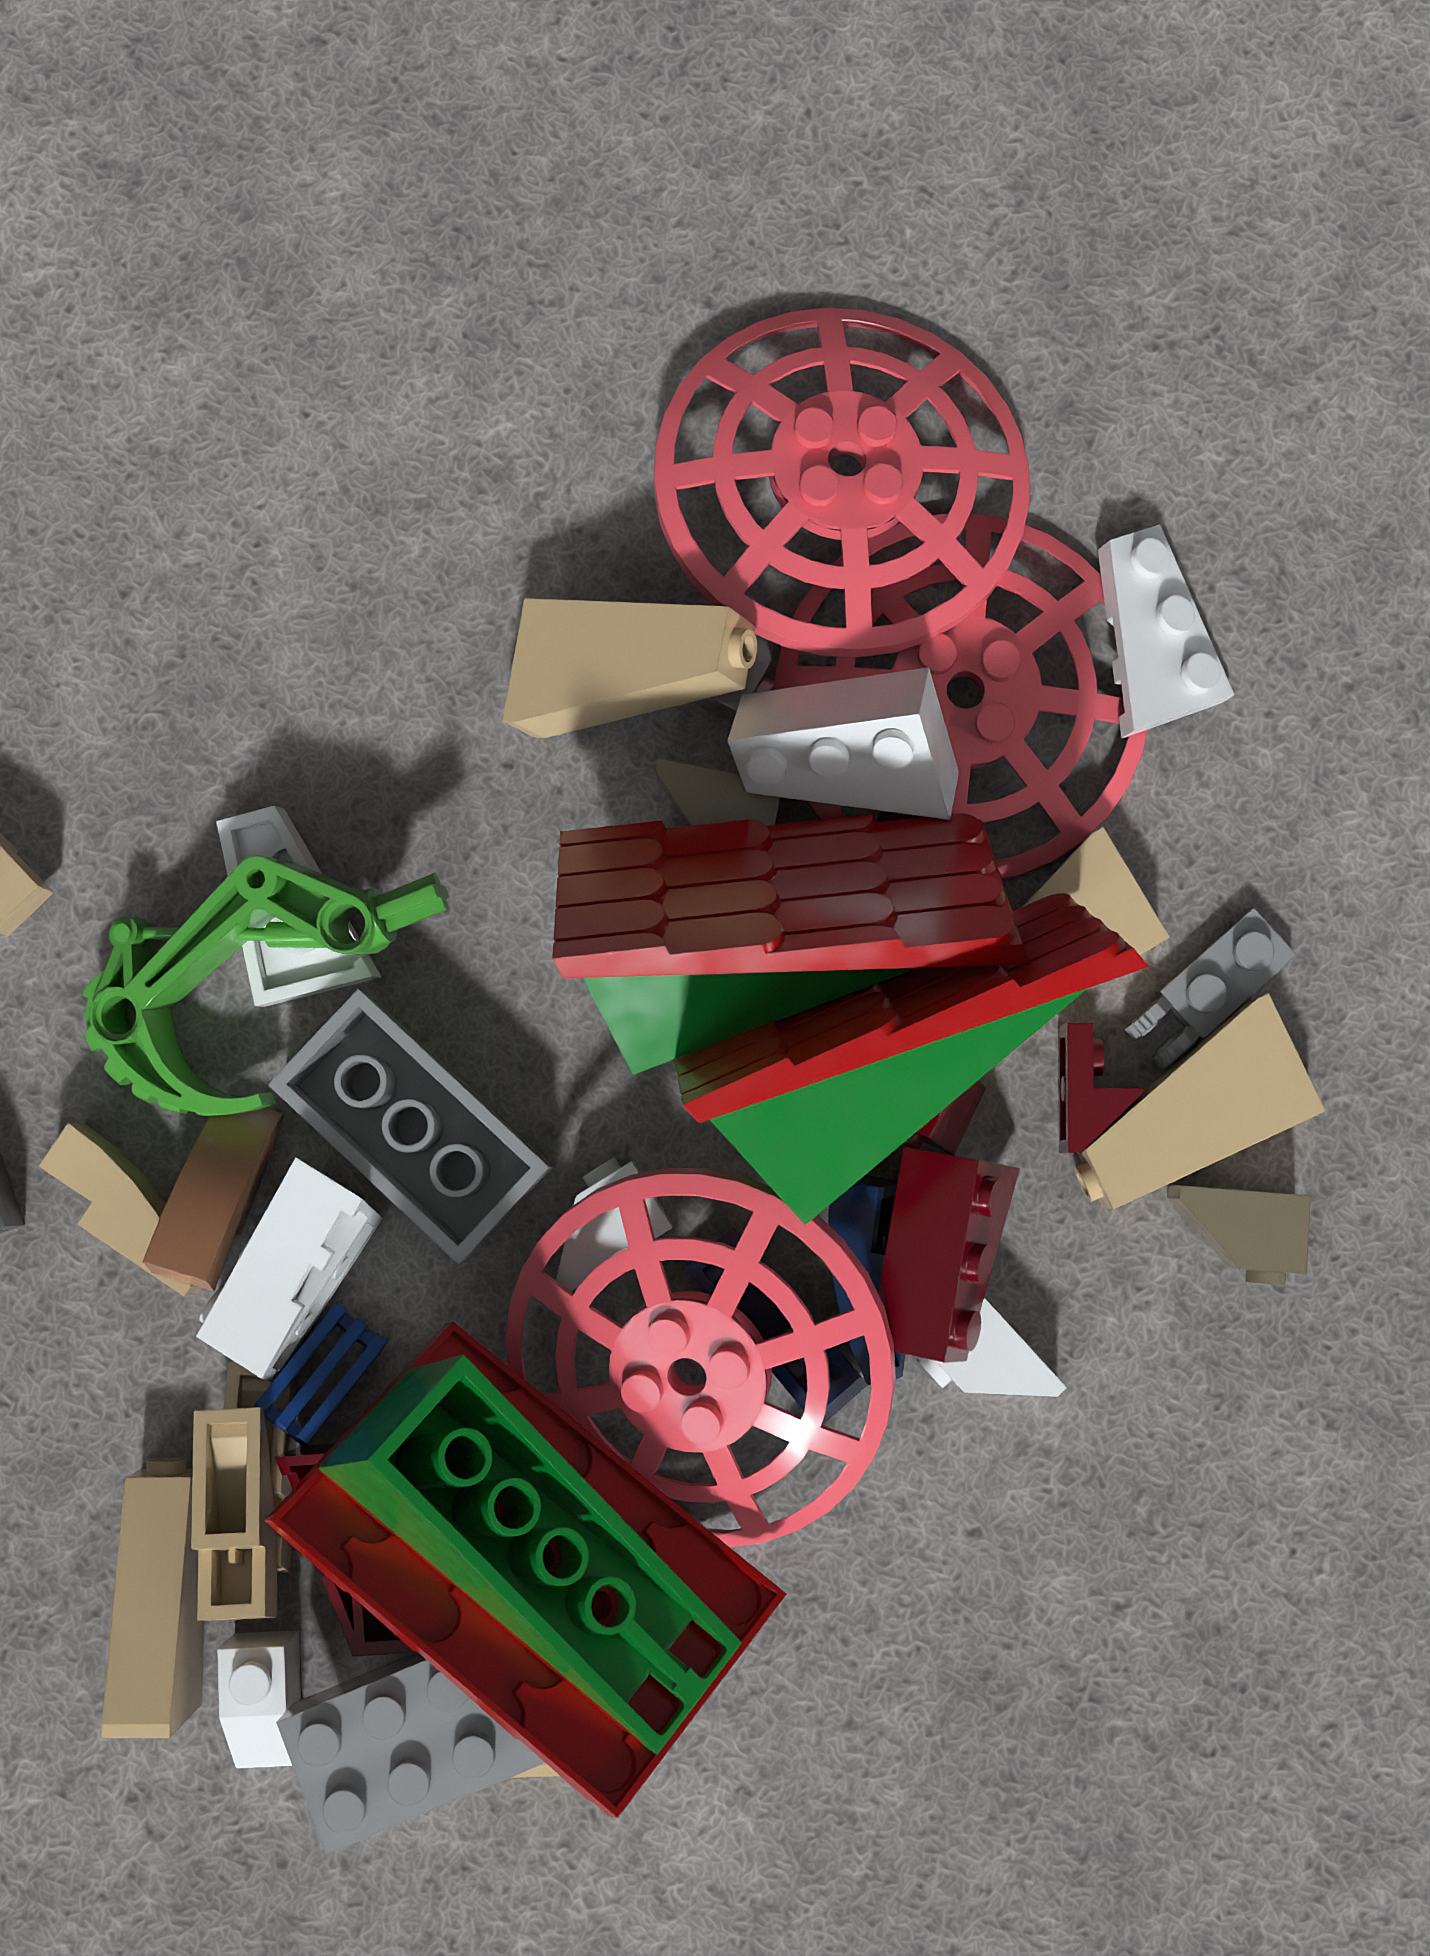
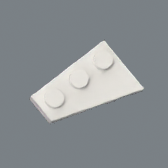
[1098,524,1235,739]
[216,806,381,1007]

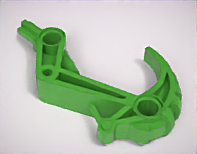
[82,856,449,1116]

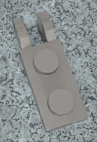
[1125,908,1297,1069]

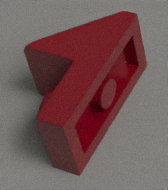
[1058,1023,1145,1153]

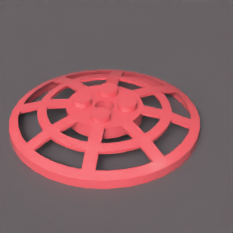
[653,307,1030,658]
[775,514,1147,880]
[506,1168,896,1547]

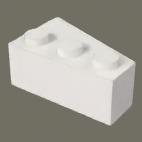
[727,667,959,820]
[196,1157,383,1382]

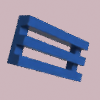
[254,1302,388,1448]

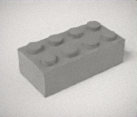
[268,989,555,1265]
[276,1653,545,1855]

